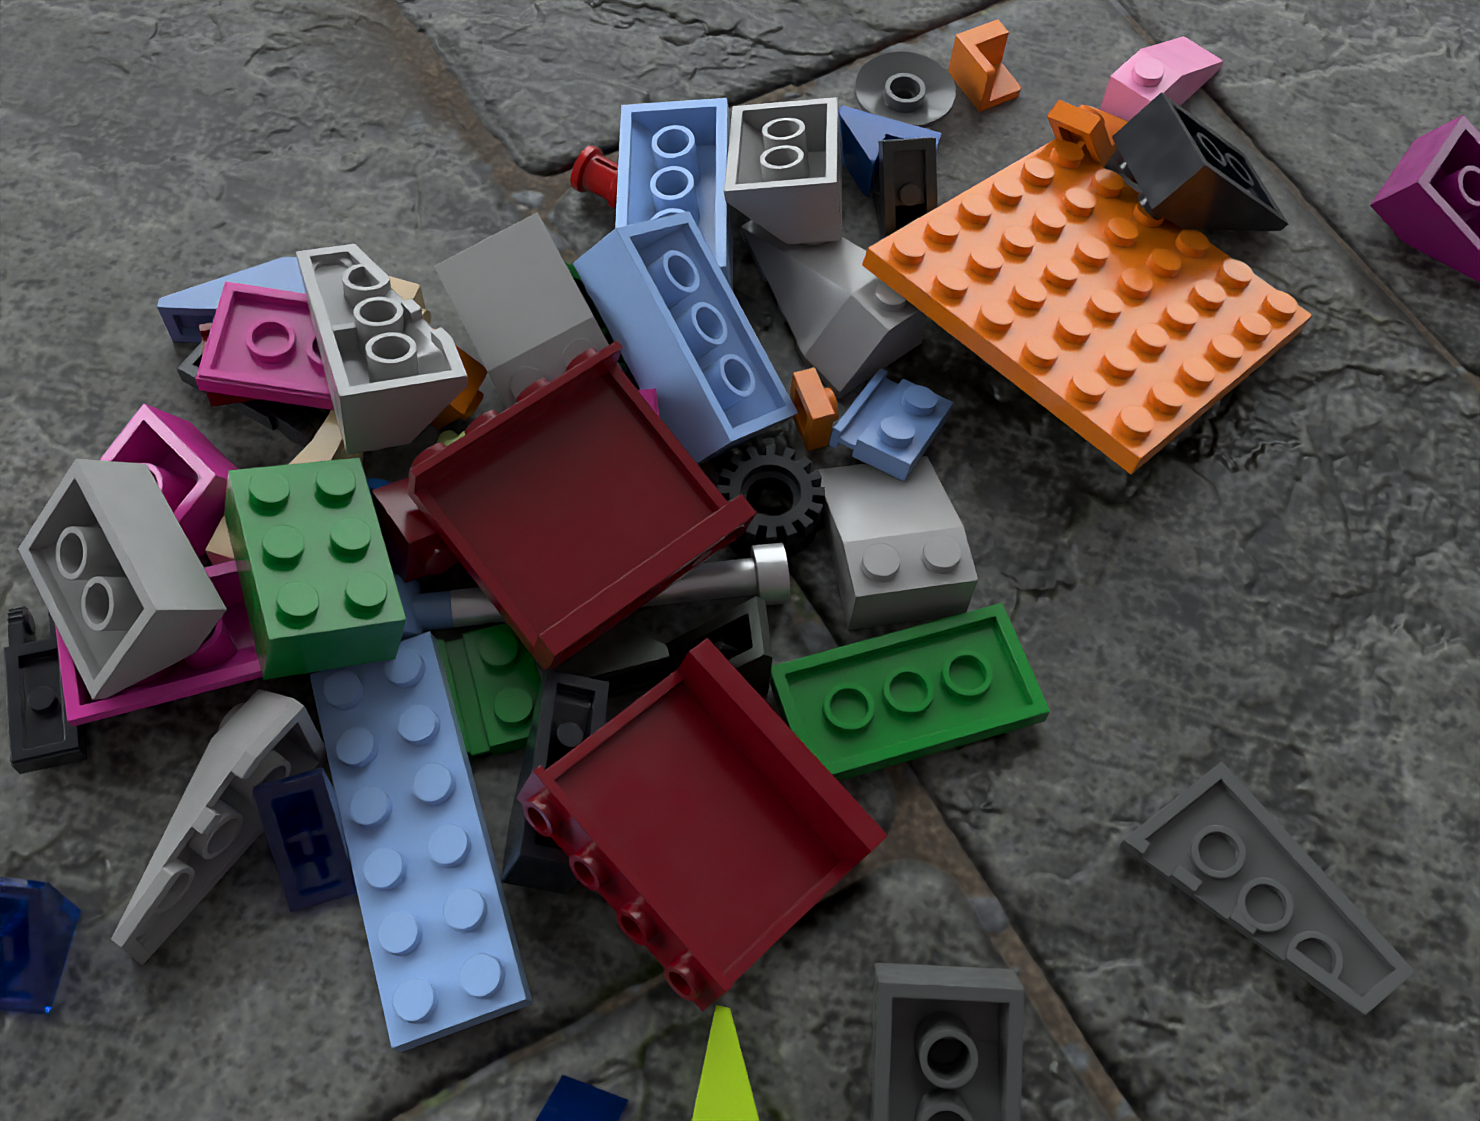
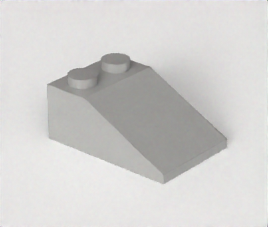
[434,212,622,408]
[814,456,978,630]

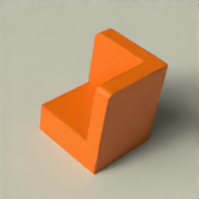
[948,19,1021,112]

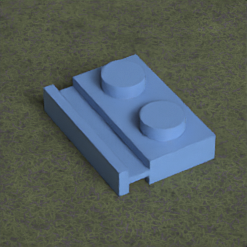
[829,368,954,482]

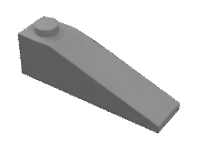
[741,220,928,398]
[296,244,468,455]
[111,689,328,966]

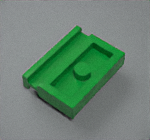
[437,623,541,762]

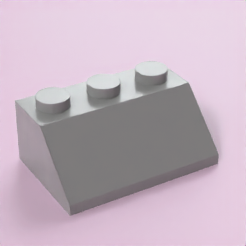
[724,97,842,246]
[18,459,227,700]

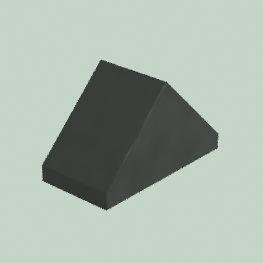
[665,596,773,695]

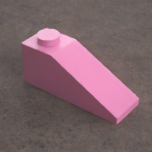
[1100,36,1224,122]

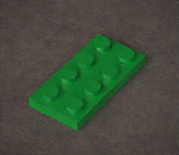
[770,603,1050,781]

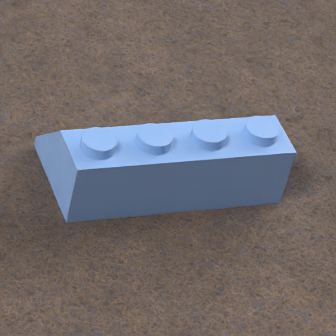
[615,98,733,291]
[573,211,798,465]

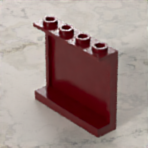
[408,340,757,671]
[517,638,888,1012]

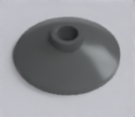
[854,51,956,128]

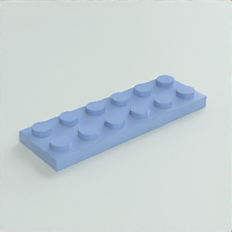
[310,631,533,1052]

